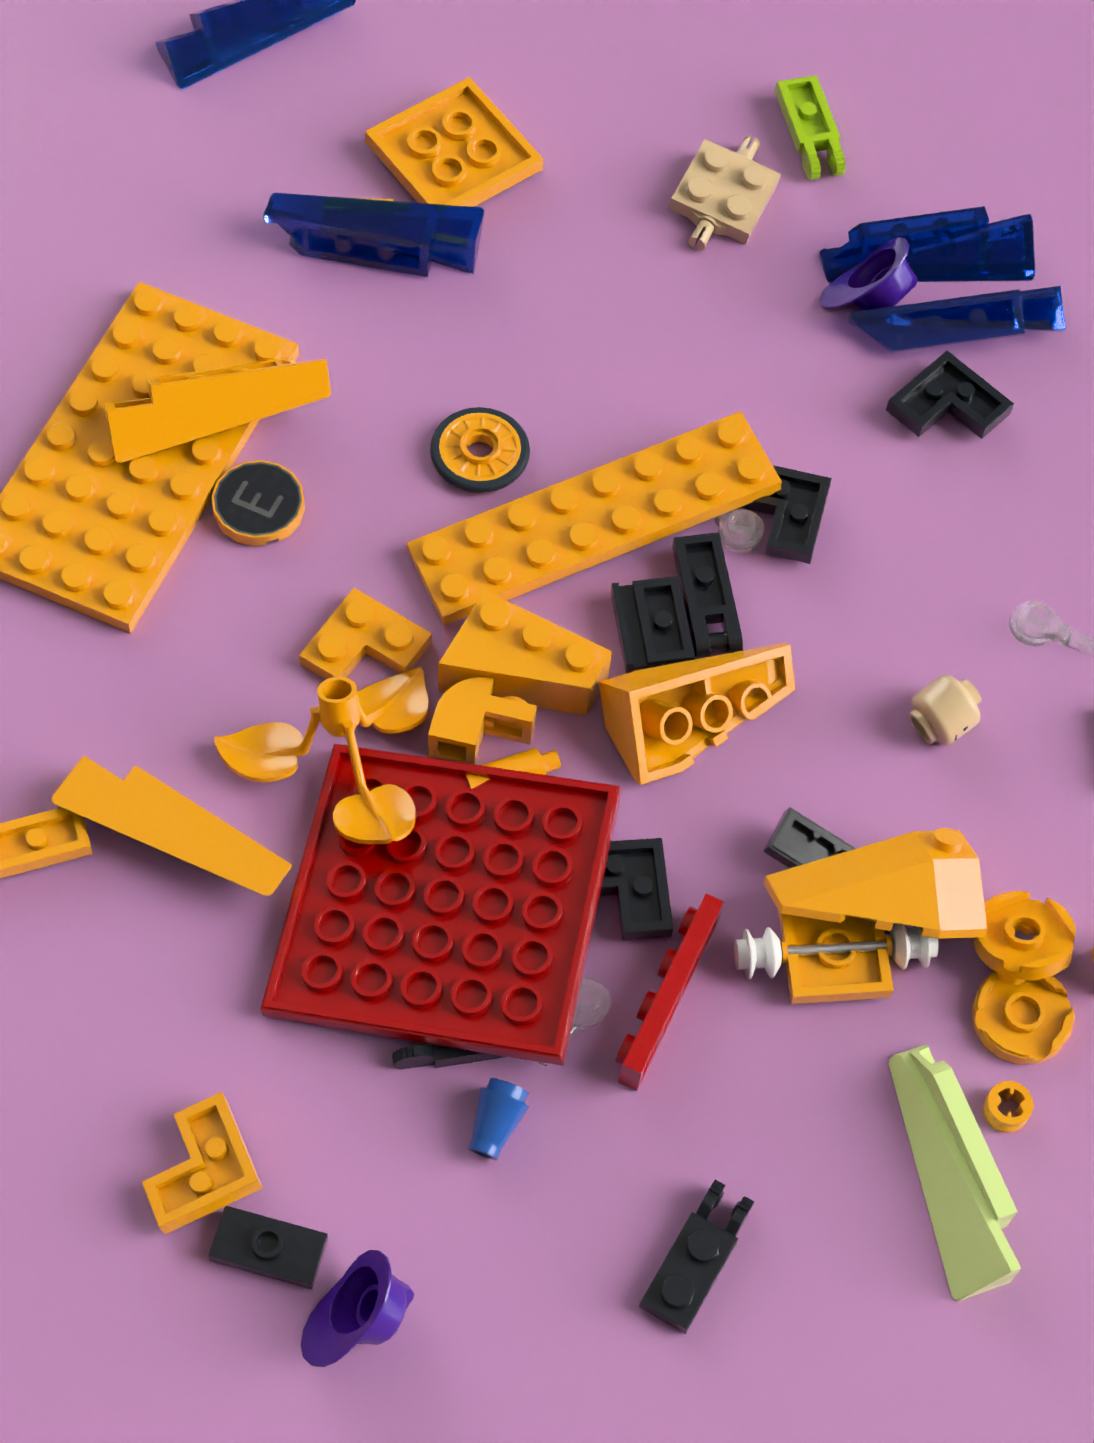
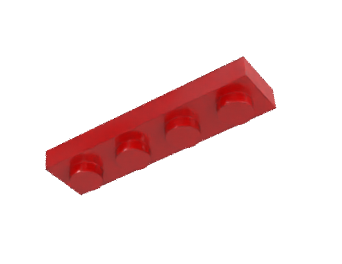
[615,893,724,1091]

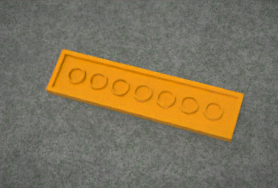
[406,411,782,626]

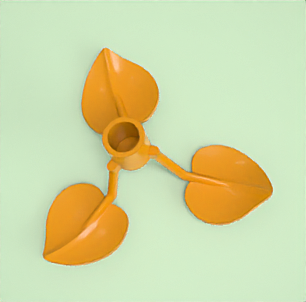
[214,667,429,844]

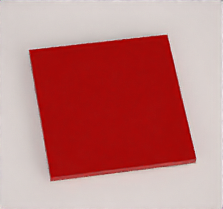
[260,744,621,1066]

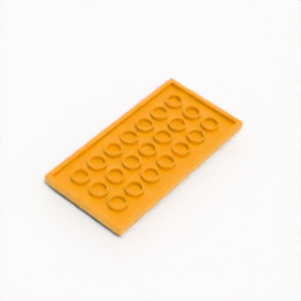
[0,282,299,634]

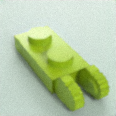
[774,75,846,180]

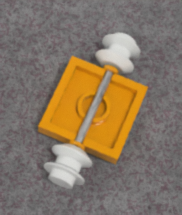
[734,911,938,1004]

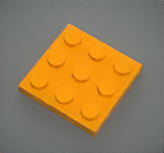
[365,77,543,226]

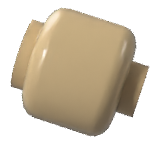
[908,674,982,746]

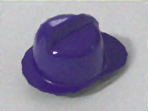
[819,237,918,313]
[300,1250,414,1367]

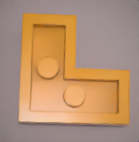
[299,588,432,680]
[142,1092,263,1234]

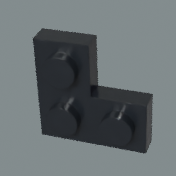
[886,350,1014,439]
[740,465,832,564]
[600,838,673,940]

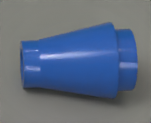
[468,1078,529,1160]

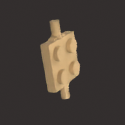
[668,136,781,251]

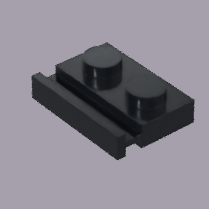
[610,576,695,674]

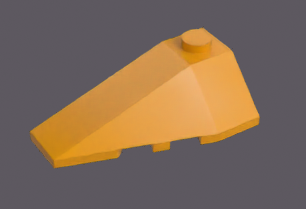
[599,643,795,785]
[764,828,987,939]

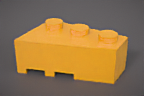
[438,590,612,715]

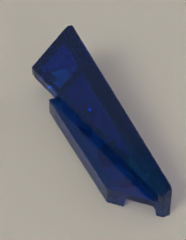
[155,0,356,89]
[263,193,485,277]
[818,206,1035,283]
[848,286,1066,353]

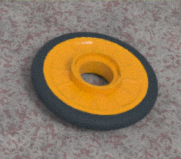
[430,407,530,492]

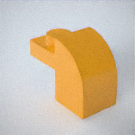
[428,677,537,764]

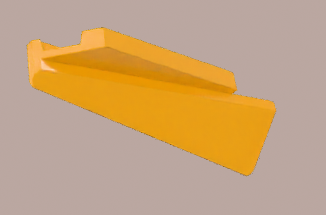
[104,358,331,463]
[51,755,292,896]

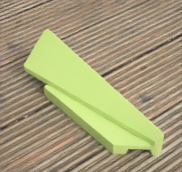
[888,1044,1021,1301]

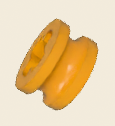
[983,1081,1034,1133]

